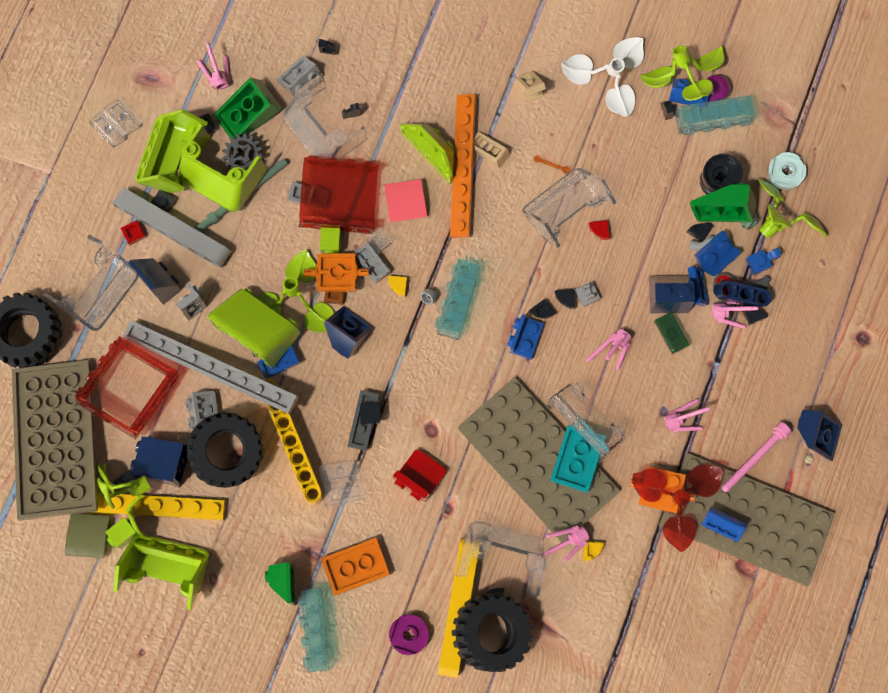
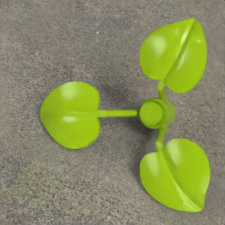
[640,45,725,101]
[756,179,827,239]
[256,249,334,333]
[97,464,151,539]

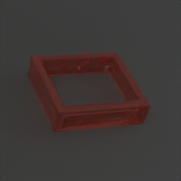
[75,336,179,440]

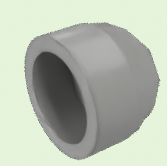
[420,288,437,305]

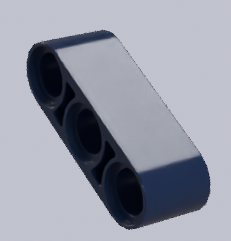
[713,281,772,307]

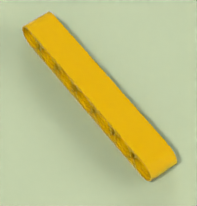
[264,379,323,505]
[438,538,480,678]

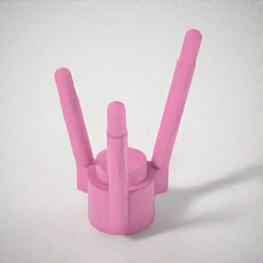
[198,43,231,90]
[712,301,759,329]
[587,329,632,370]
[664,399,710,433]
[542,525,589,562]

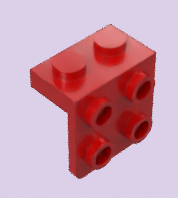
[393,449,446,502]

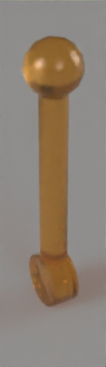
[533,155,570,175]

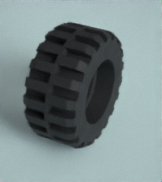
[0,293,63,368]
[186,412,264,488]
[452,594,533,672]

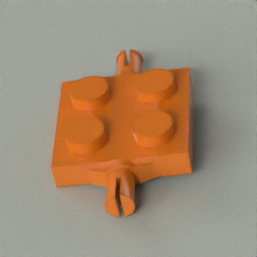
[304,253,369,292]
[629,466,697,514]

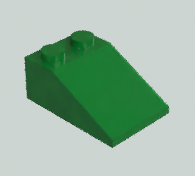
[213,77,282,139]
[690,183,756,223]

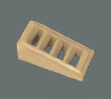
[474,131,510,168]

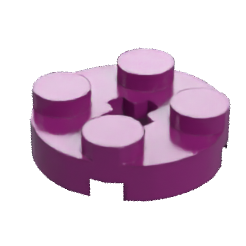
[389,615,429,655]

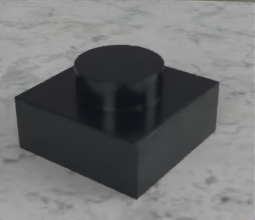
[151,190,176,213]

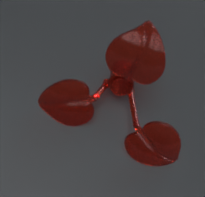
[632,465,723,552]

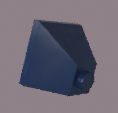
[324,306,374,359]
[797,410,842,461]

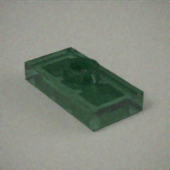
[654,312,690,355]

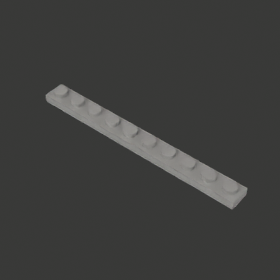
[122,321,298,414]

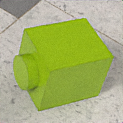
[320,227,341,254]
[105,517,138,549]

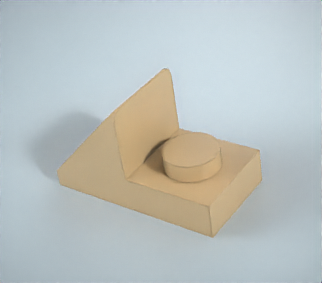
[515,71,546,102]

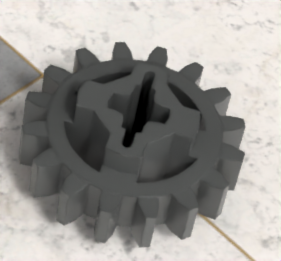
[222,133,263,171]

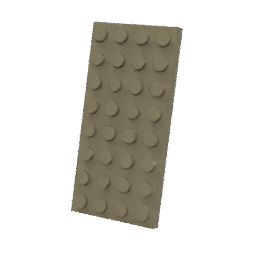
[12,360,98,521]
[457,377,620,544]
[658,453,835,587]

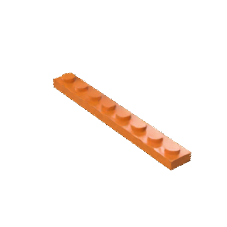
[450,94,476,238]

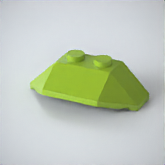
[400,123,454,184]

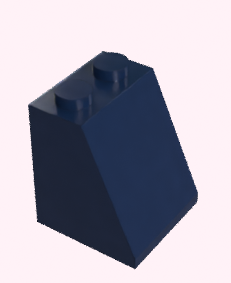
[649,276,695,313]
[130,436,187,487]

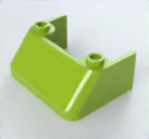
[135,109,208,193]
[178,124,267,212]
[113,534,209,610]

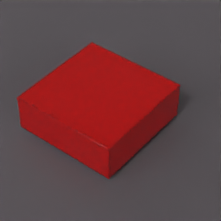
[121,220,146,246]

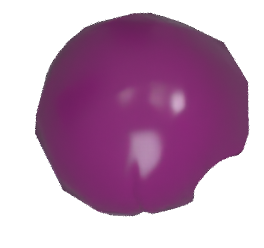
[707,74,731,104]

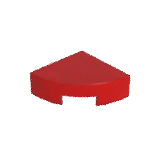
[588,220,610,240]

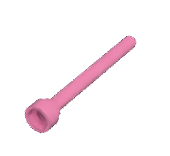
[722,422,792,492]

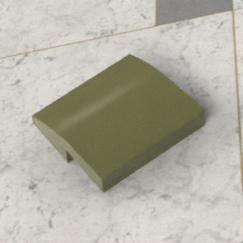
[65,514,111,558]

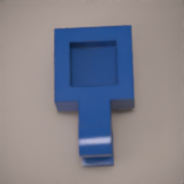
[745,248,782,276]

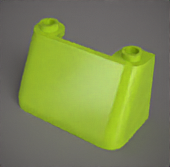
[207,288,301,369]

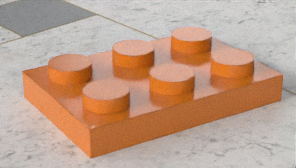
[321,538,390,596]

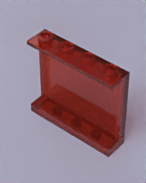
[298,155,379,234]

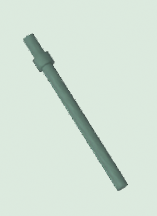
[195,158,288,232]

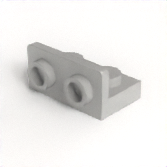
[277,56,322,100]
[176,282,206,321]
[185,391,218,431]

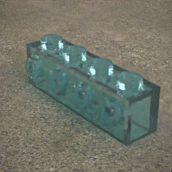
[675,95,755,135]
[434,259,480,340]
[298,589,330,673]

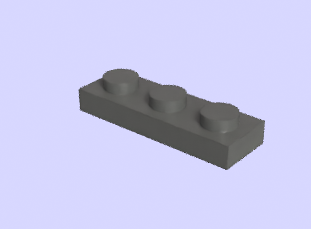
[347,390,380,451]

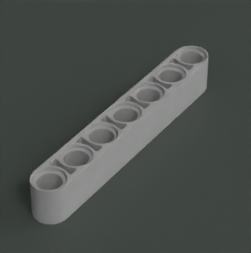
[112,188,231,268]

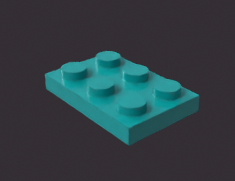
[550,425,605,493]

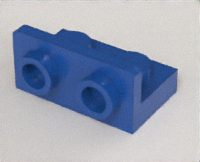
[669,78,710,108]
[694,231,741,276]
[507,314,544,360]

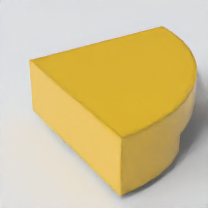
[388,276,407,297]
[582,541,604,561]

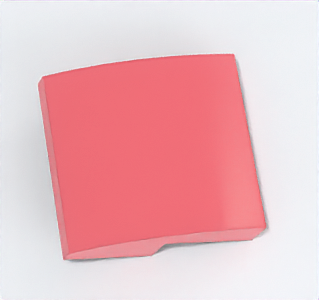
[384,179,427,222]

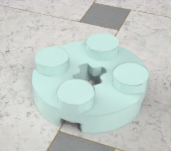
[767,152,806,190]

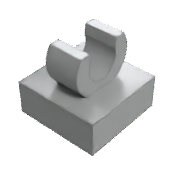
[575,282,600,308]

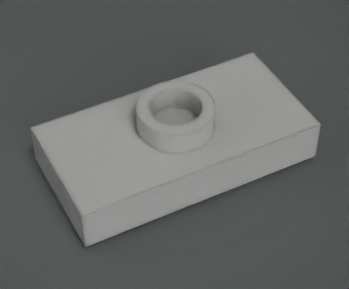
[353,242,391,284]

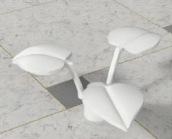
[561,38,644,117]

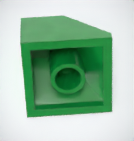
[265,562,296,606]

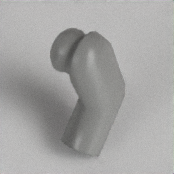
[688,235,715,251]

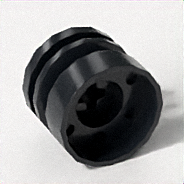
[699,154,743,194]

